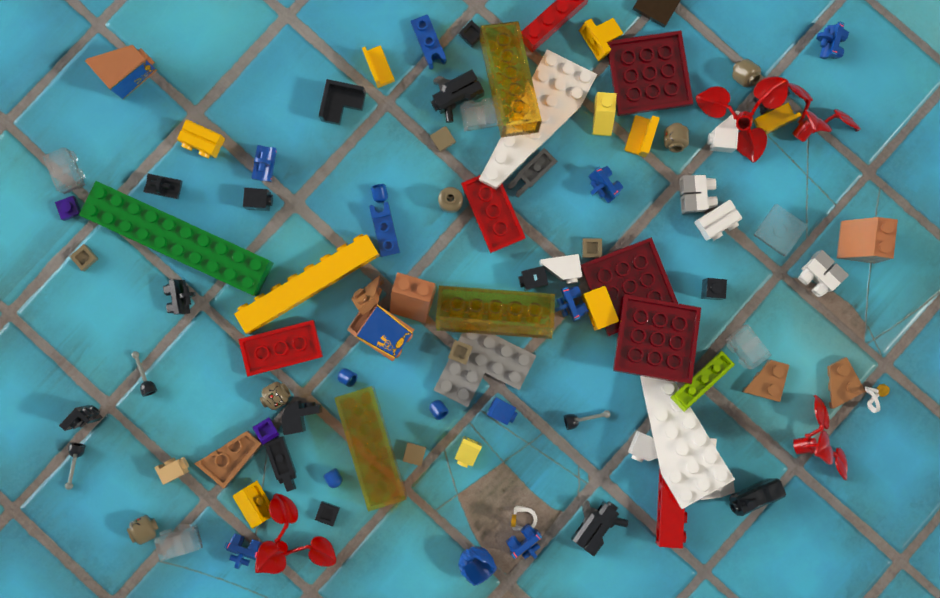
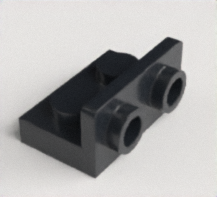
[59,405,103,431]

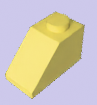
[592,92,617,136]
[455,436,482,468]

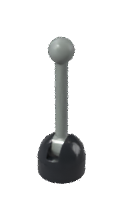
[131,351,158,397]
[564,410,611,430]
[65,443,86,490]

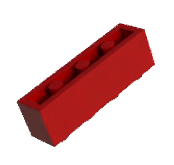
[520,0,588,52]
[656,468,687,548]

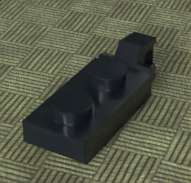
[264,436,297,492]

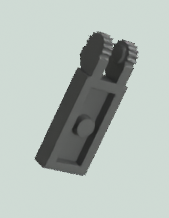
[507,148,558,198]

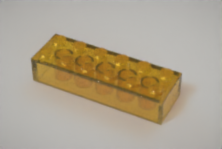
[479,21,542,138]
[436,285,555,339]
[334,386,407,512]

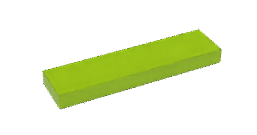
[670,351,735,412]

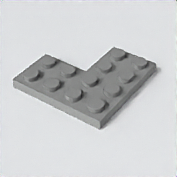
[434,322,536,407]

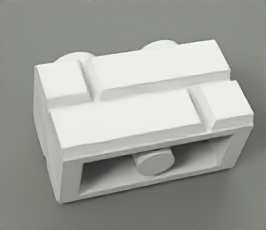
[694,200,742,241]

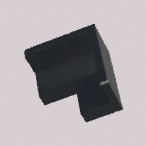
[319,79,366,125]

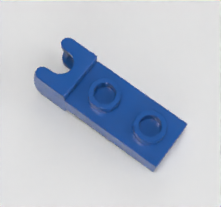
[410,14,447,70]
[369,202,400,257]

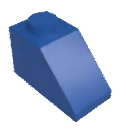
[486,396,518,425]

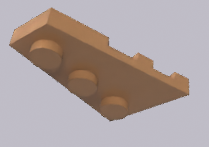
[194,431,262,489]

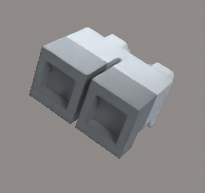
[679,175,718,214]
[798,250,849,297]

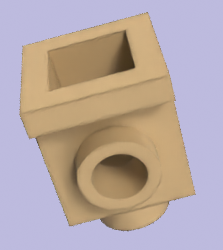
[154,457,189,485]

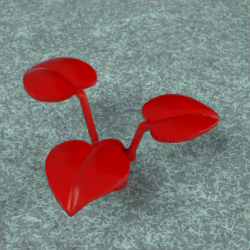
[695,76,789,163]
[788,83,861,142]
[793,395,848,481]
[255,493,336,574]

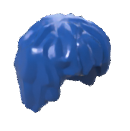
[458,546,497,586]

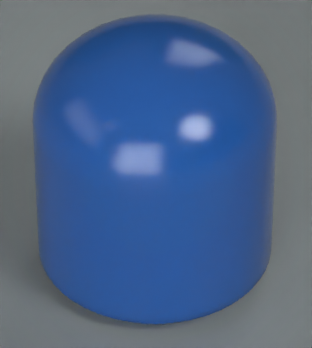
[371,184,388,203]
[338,368,357,387]
[429,400,448,420]
[323,468,343,488]

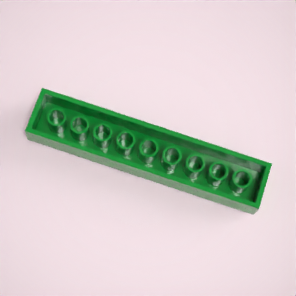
[79,181,274,296]

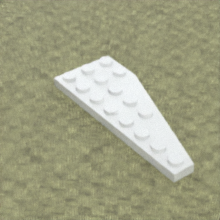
[479,49,597,189]
[640,376,735,509]

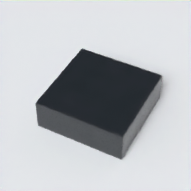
[458,20,485,47]
[315,501,340,527]

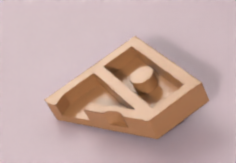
[351,275,384,315]
[827,357,866,409]
[742,360,789,402]

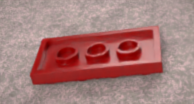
[461,175,526,254]
[238,320,323,377]

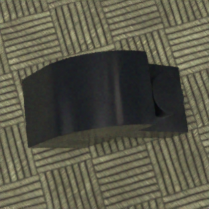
[282,401,322,435]

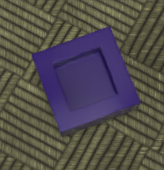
[55,196,81,221]
[252,417,280,445]

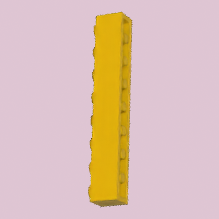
[234,234,380,334]

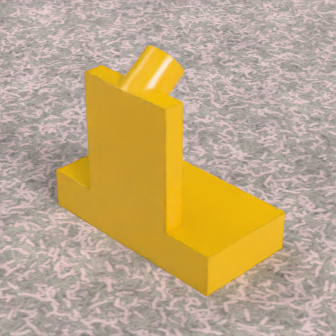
[578,18,623,61]

